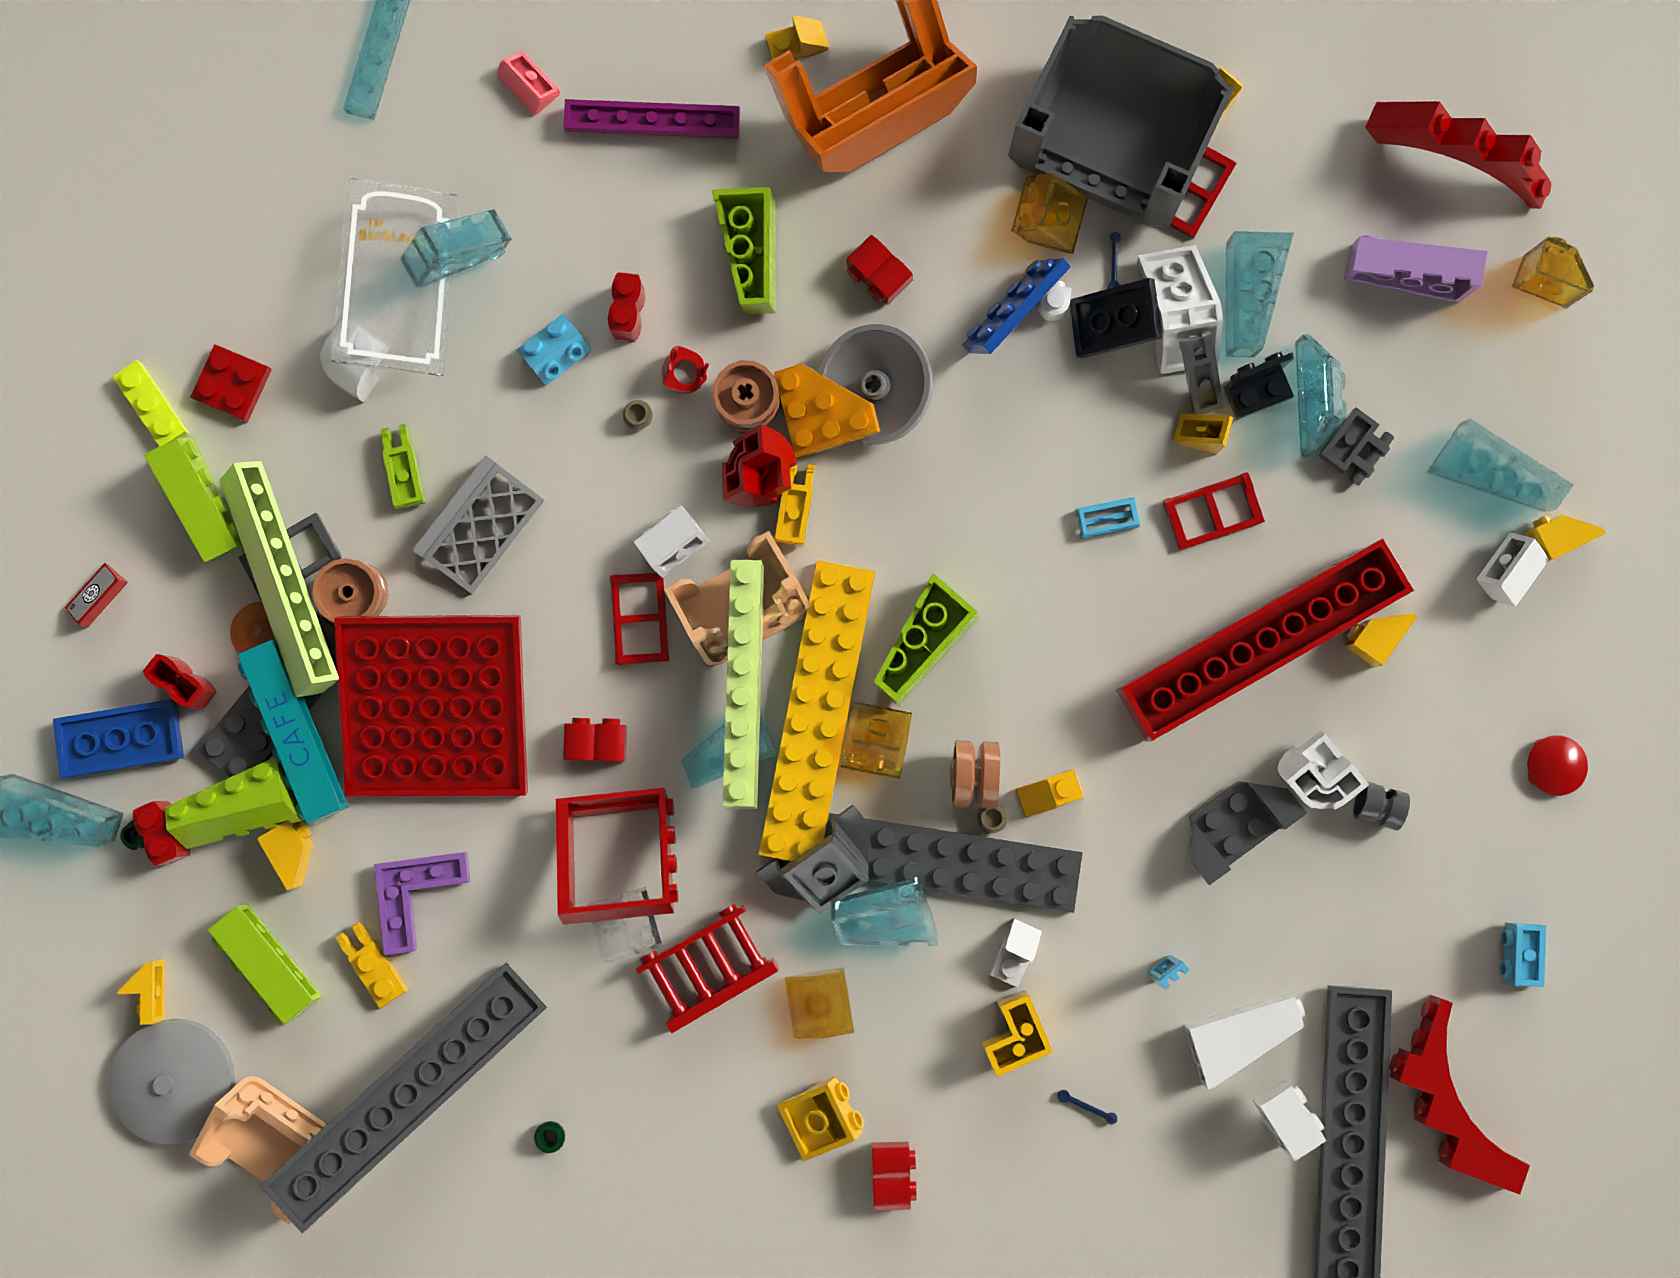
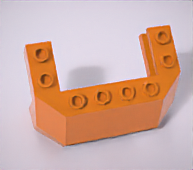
[763,0,977,172]

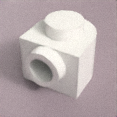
[1038,280,1072,321]

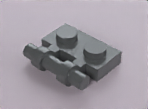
[1318,407,1394,485]

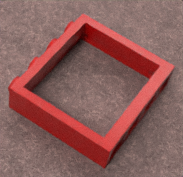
[556,787,679,925]

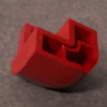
[722,425,797,507]

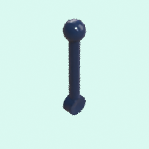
[1108,232,1121,289]
[1057,1089,1118,1125]

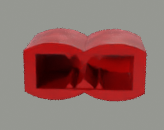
[846,235,913,305]
[607,272,645,342]
[143,654,217,709]
[563,718,627,761]
[133,801,191,866]
[872,1142,917,1211]

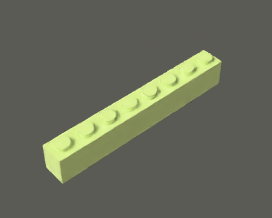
[219,461,339,698]
[722,560,764,809]

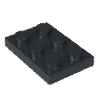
[1070,277,1162,359]

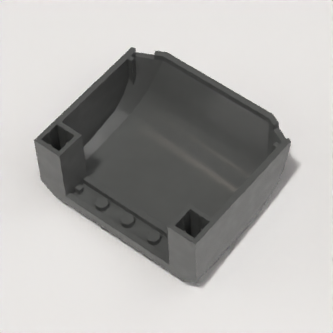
[1008,16,1235,227]

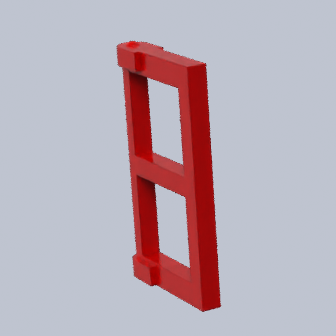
[1170,146,1237,239]
[1163,472,1265,550]
[609,573,669,666]

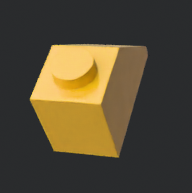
[1524,514,1606,561]
[1345,613,1417,667]
[257,820,313,891]

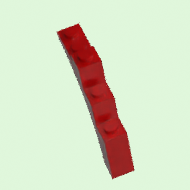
[1365,101,1552,209]
[1389,994,1530,1195]

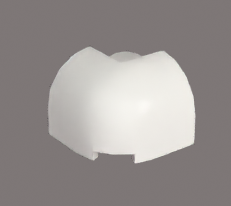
[320,317,390,403]
[1277,730,1369,810]

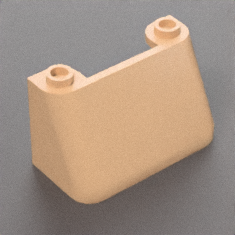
[664,531,811,666]
[189,1076,327,1225]

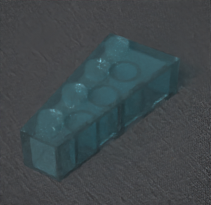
[1225,231,1294,358]
[1427,419,1574,512]
[0,774,124,847]

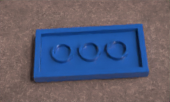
[962,258,1071,354]
[53,699,184,778]

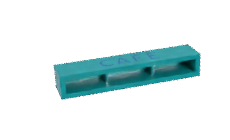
[237,640,349,824]

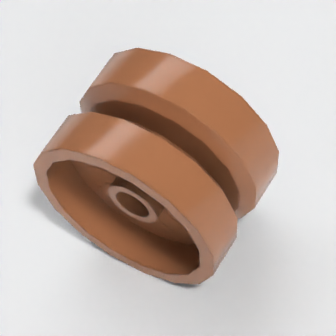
[713,360,780,433]
[312,558,389,623]
[950,740,1000,809]

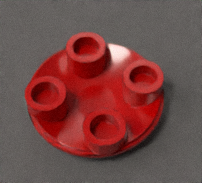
[1527,735,1588,796]

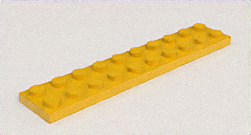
[759,560,875,861]

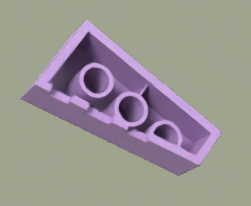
[1344,235,1488,303]

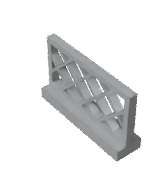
[412,455,544,594]

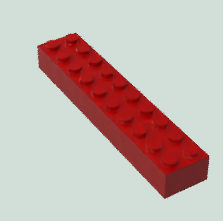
[1116,538,1414,742]

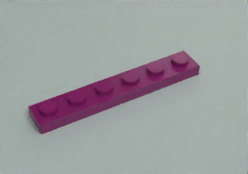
[563,99,740,139]

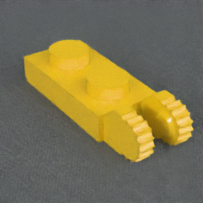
[774,464,815,547]
[336,922,408,1009]

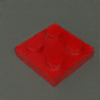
[190,344,272,422]

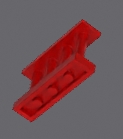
[635,904,779,1034]

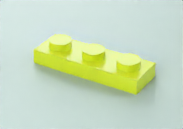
[112,360,190,447]

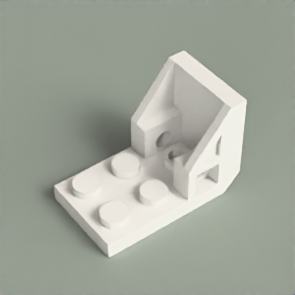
[1138,245,1223,374]

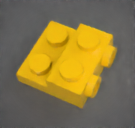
[777,1076,863,1161]

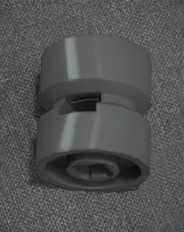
[1353,781,1410,831]

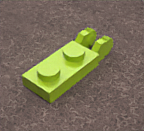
[381,424,426,510]

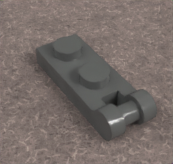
[1179,330,1224,414]

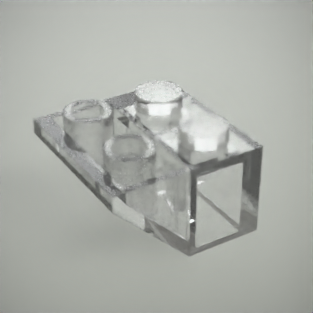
[587,887,663,964]

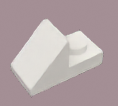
[989,919,1042,988]

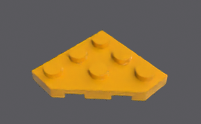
[774,363,881,458]

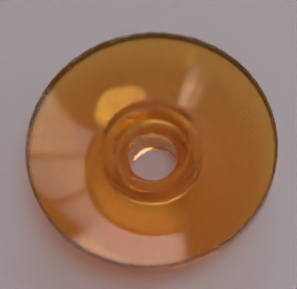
[230,602,276,653]

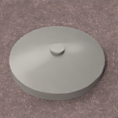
[818,324,933,445]
[109,1019,235,1145]

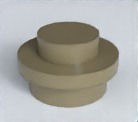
[623,400,653,430]
[977,804,1007,833]

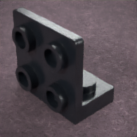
[1224,352,1295,420]

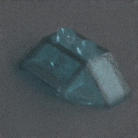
[1295,334,1347,457]

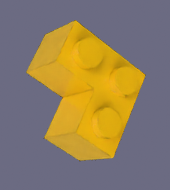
[981,990,1054,1077]

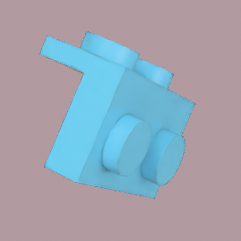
[517,314,591,385]
[1500,922,1546,987]

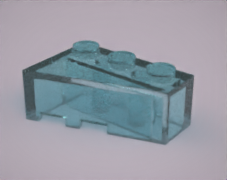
[400,209,512,289]
[681,710,778,789]
[831,876,938,946]

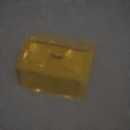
[1011,173,1088,254]
[1512,236,1594,308]
[841,701,912,779]
[785,967,854,1038]

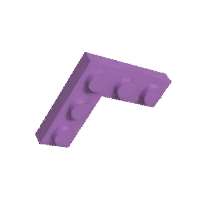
[374,852,470,955]

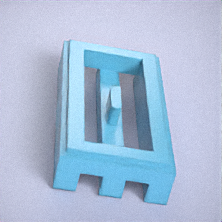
[1075,497,1141,539]
[1148,955,1190,990]

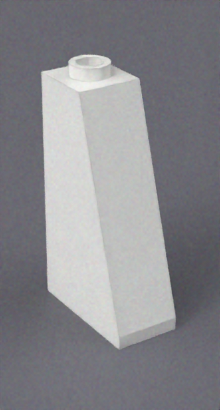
[1183,993,1305,1090]

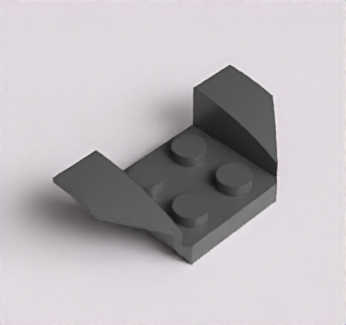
[1190,782,1307,886]
[756,805,871,914]

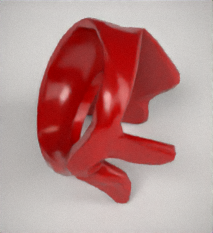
[662,346,709,394]

